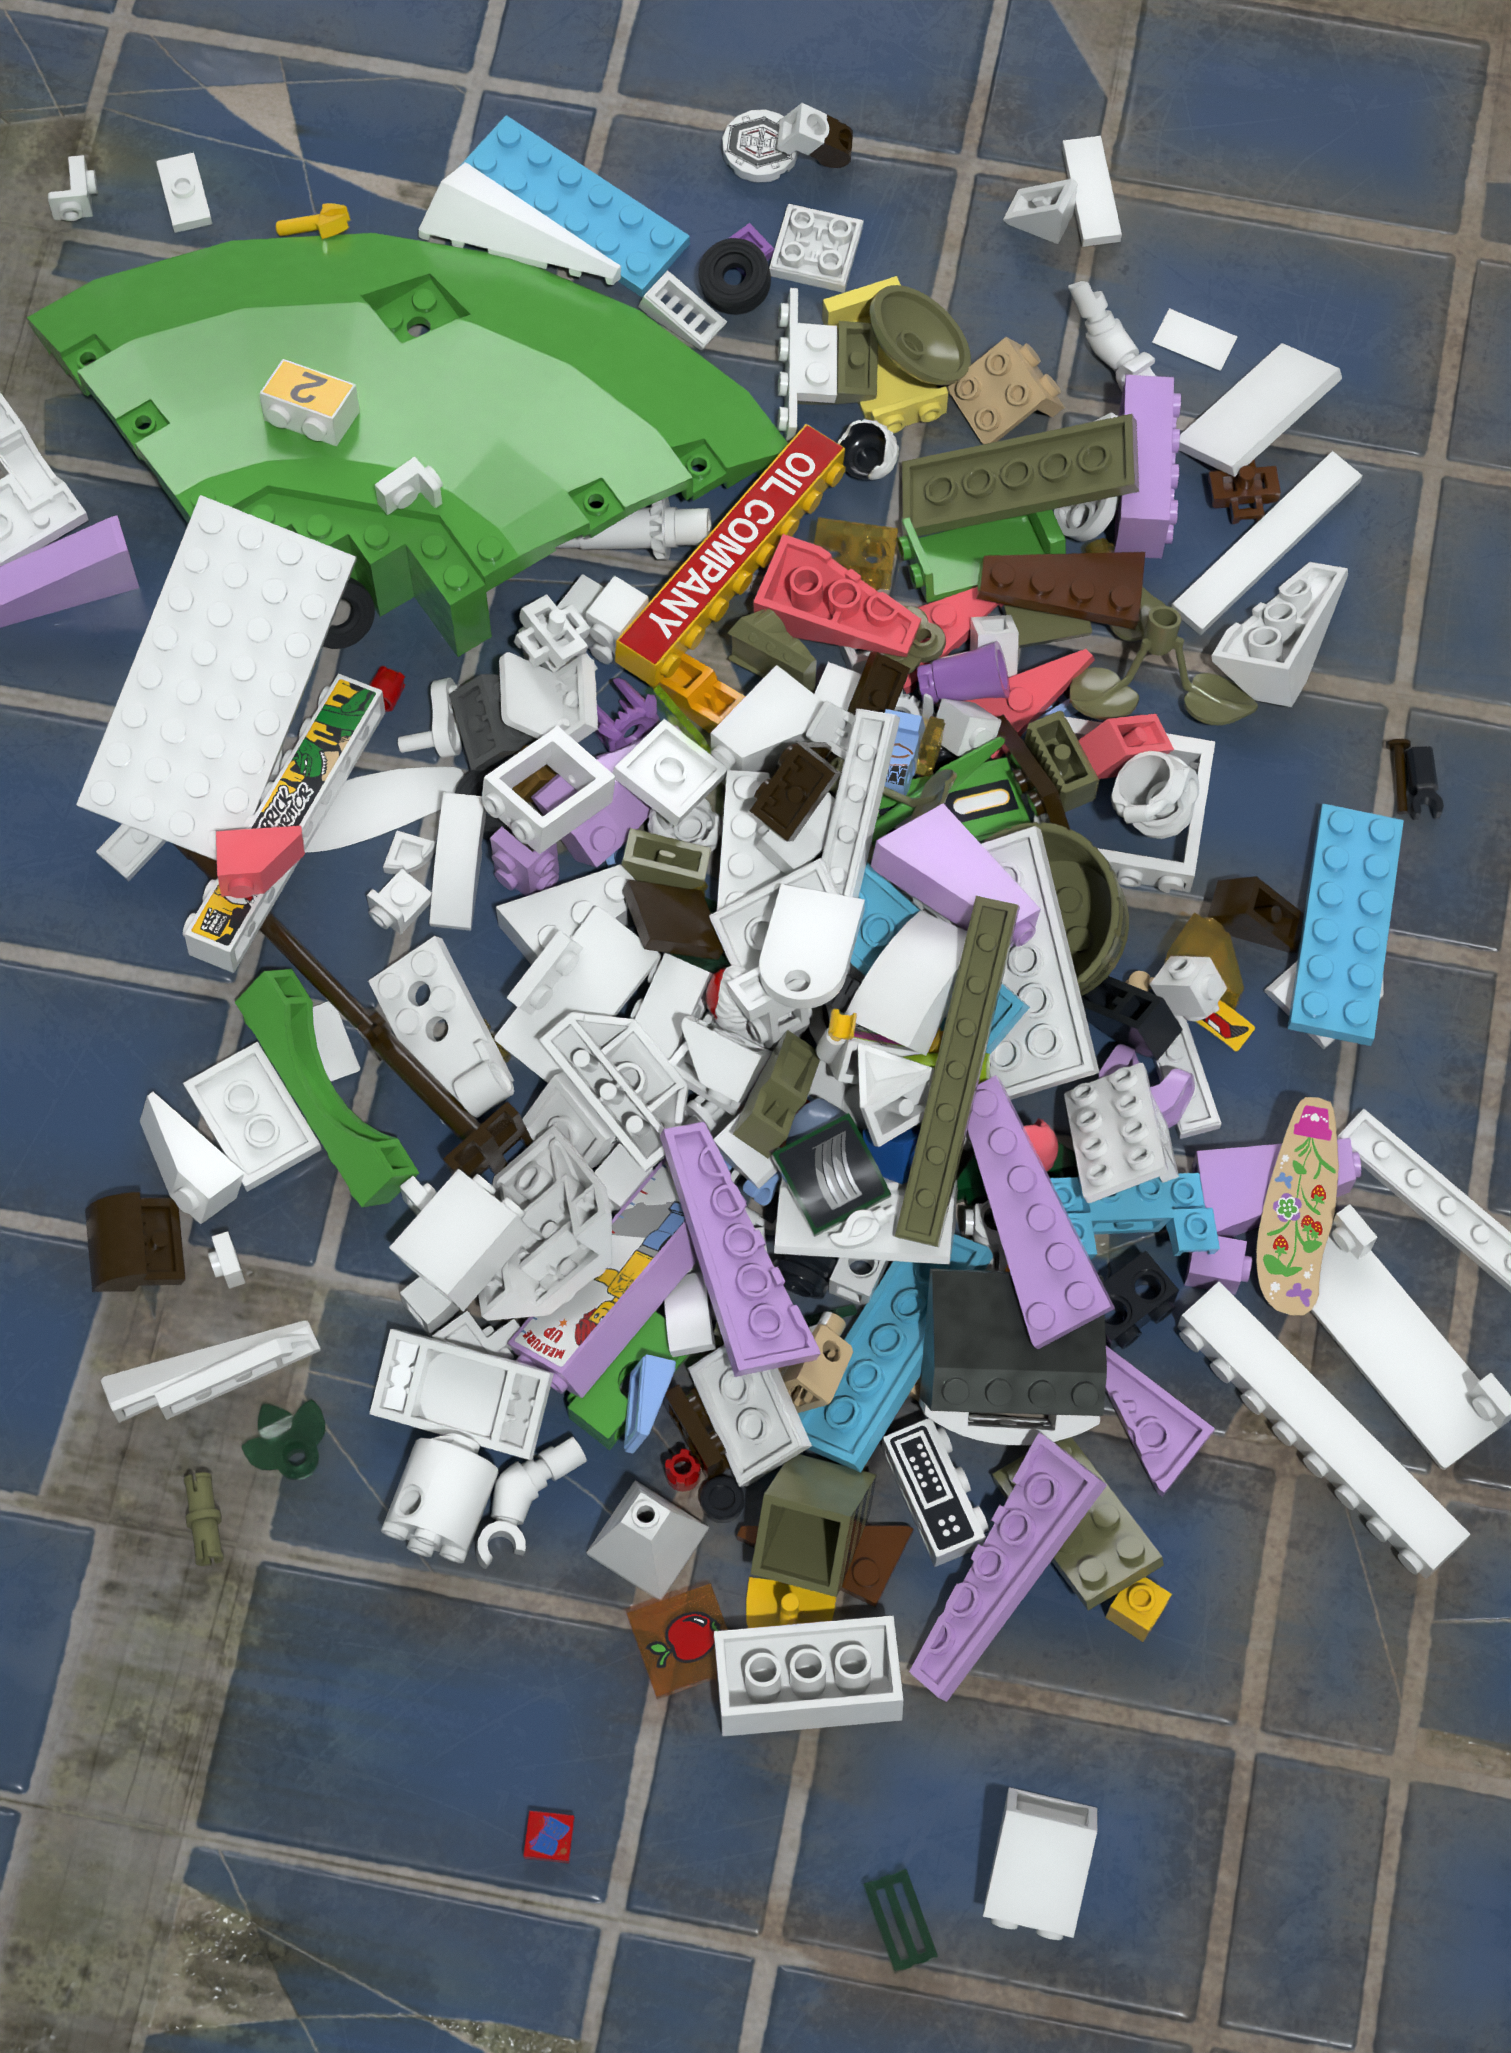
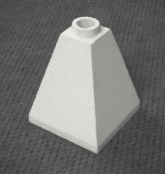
[587,1480,709,1602]

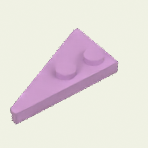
[1106,1346,1215,1497]

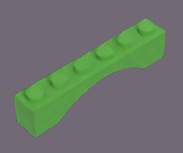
[235,969,419,1208]

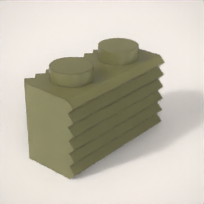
[1025,711,1100,812]

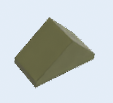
[622,828,711,889]

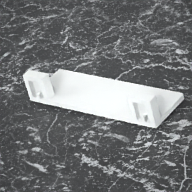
[1311,1204,1511,1470]

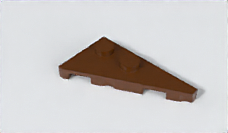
[737,1526,914,1608]

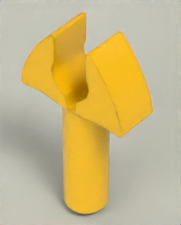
[275,203,351,239]

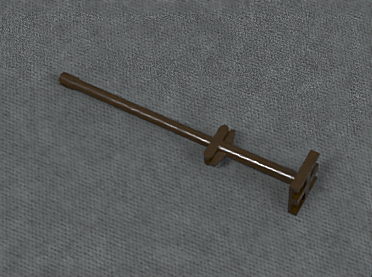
[173,844,533,1179]

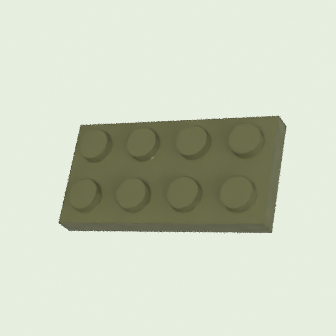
[992,1437,1164,1611]

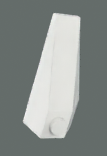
[1212,562,1348,707]

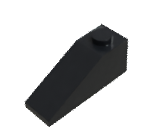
[1081,976,1183,1061]

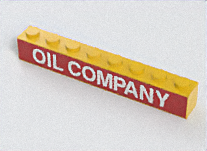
[615,424,846,688]

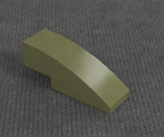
[733,1030,820,1159]

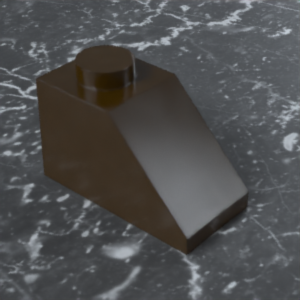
[1207,876,1304,953]

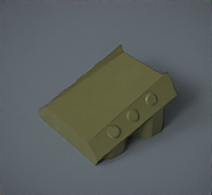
[727,609,817,694]

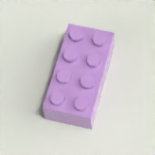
[1114,375,1181,559]

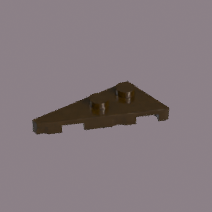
[996,714,1070,831]

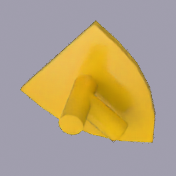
[746,1577,836,1628]

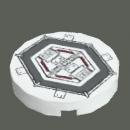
[722,110,799,183]

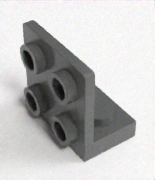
[449,674,538,770]

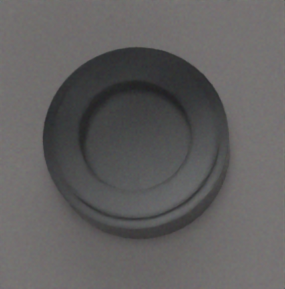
[700,1477,744,1523]

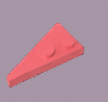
[904,587,1004,694]

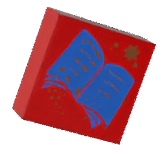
[524,1811,575,1864]

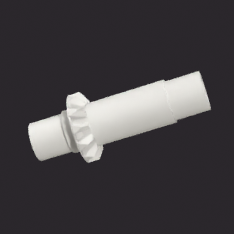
[555,497,712,560]

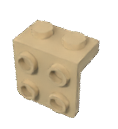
[948,337,1065,444]

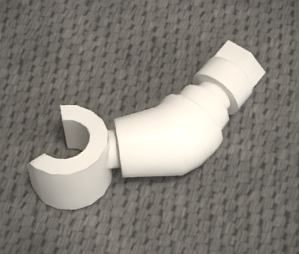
[1068,281,1156,392]
[476,1437,587,1569]

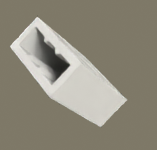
[389,1169,532,1311]

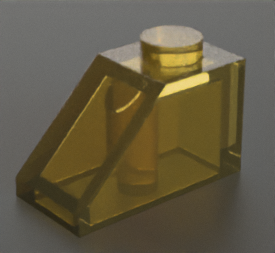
[1164,913,1244,1010]

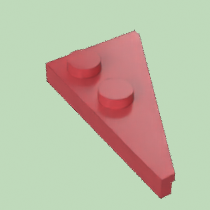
[937,649,1095,760]

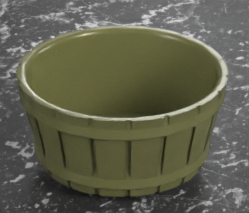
[984,822,1129,996]

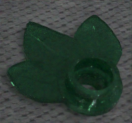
[241,1399,326,1480]

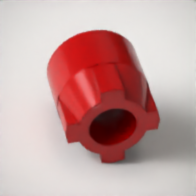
[369,666,406,712]
[665,1449,701,1492]

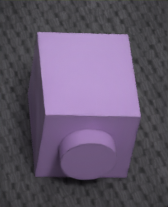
[1184,1236,1252,1295]

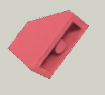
[1078,714,1174,779]
[216,826,305,898]

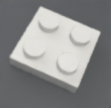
[612,719,729,827]

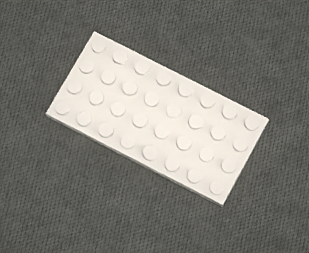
[76,495,357,861]

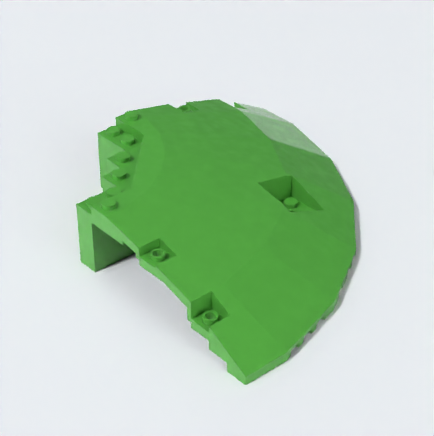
[27,233,788,657]

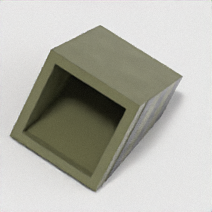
[750,1454,877,1597]

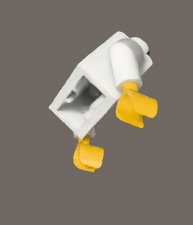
[816,1009,944,1085]

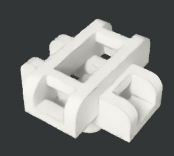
[514,594,590,668]

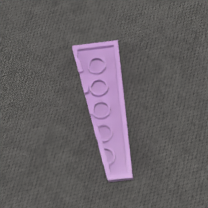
[968,1075,1115,1349]
[660,1122,821,1377]
[909,1432,1107,1702]

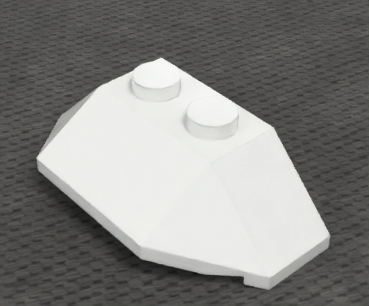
[539,1012,689,1172]

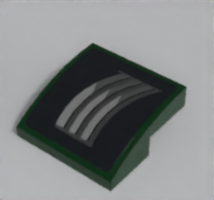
[772,1113,891,1237]

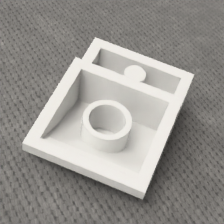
[845,911,967,1056]

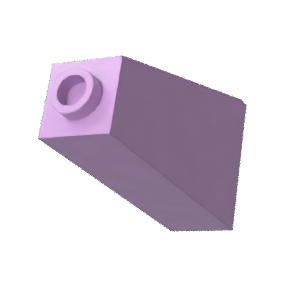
[0,516,139,628]
[871,804,1041,947]
[1192,1138,1361,1238]

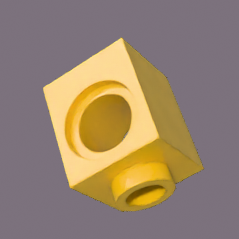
[1105,1577,1172,1642]

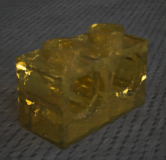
[814,517,898,590]

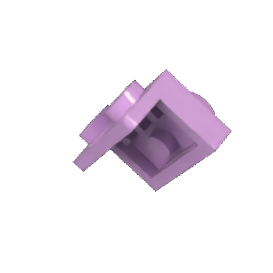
[490,827,559,897]

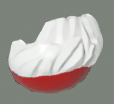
[706,965,748,1031]

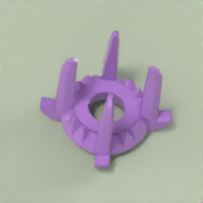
[595,678,660,753]

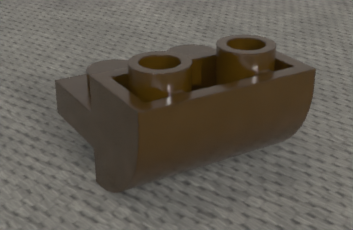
[85,1192,186,1292]

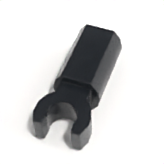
[1405,746,1444,820]

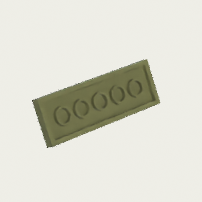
[902,414,1139,536]

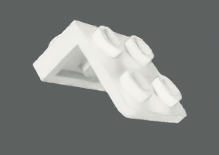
[499,652,598,743]

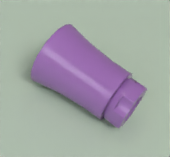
[917,641,1010,704]

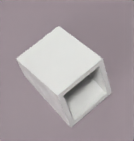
[983,1787,1097,1940]

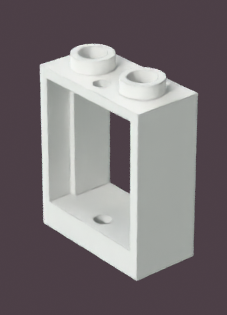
[481,726,616,854]

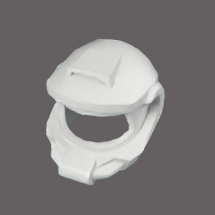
[1111,751,1200,839]

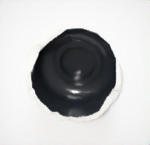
[838,419,899,481]

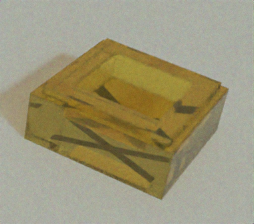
[915,716,946,777]

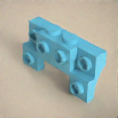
[1050,1173,1220,1260]

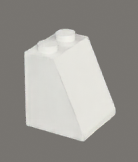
[711,665,831,785]

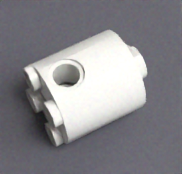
[381,1433,499,1563]

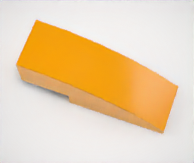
[647,653,746,734]

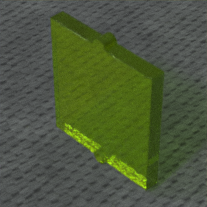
[653,685,711,755]

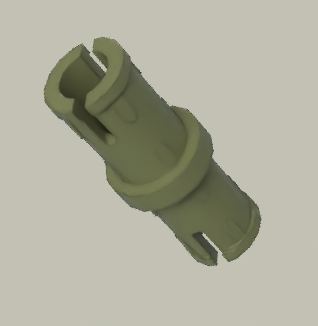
[183,1472,224,1566]

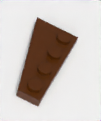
[976,552,1146,630]

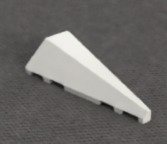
[419,162,621,285]

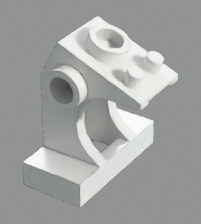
[727,967,813,1050]

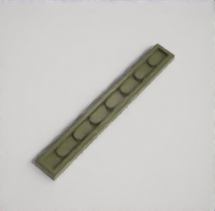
[895,896,1020,1248]

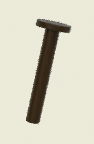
[1386,739,1411,814]

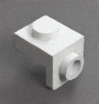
[48,155,98,221]
[806,701,855,760]

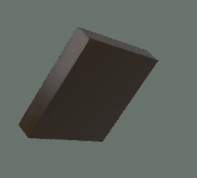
[622,880,724,960]

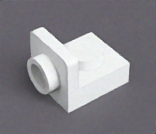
[375,457,443,515]
[366,869,432,935]

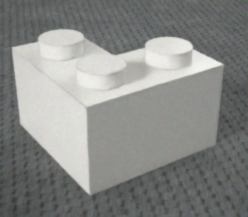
[557,574,649,669]

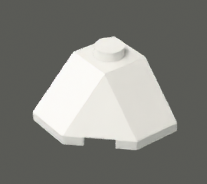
[681,1016,773,1106]

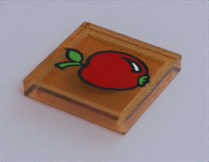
[627,1583,728,1700]

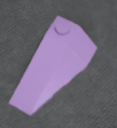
[531,725,682,868]

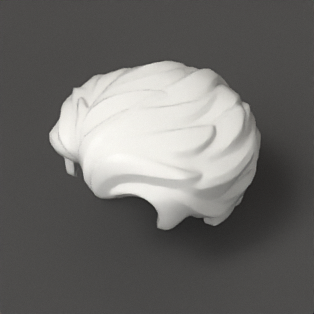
[647,798,723,851]

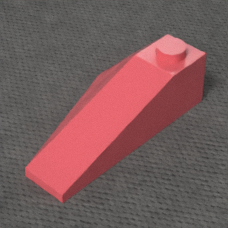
[753,534,921,657]

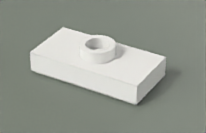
[156,153,212,233]

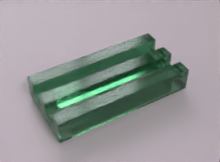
[863,1869,938,1974]

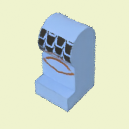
[885,709,926,796]

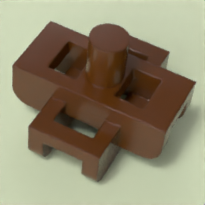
[1208,459,1281,524]

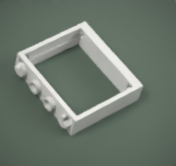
[1034,717,1215,893]

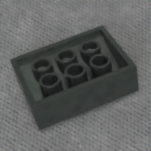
[919,1269,1107,1416]

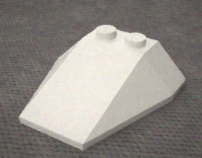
[478,1125,612,1321]

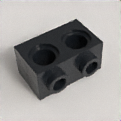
[1103,1250,1179,1350]

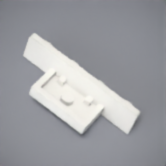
[777,288,837,444]

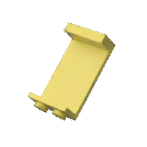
[822,276,948,434]

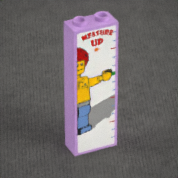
[507,1156,747,1398]

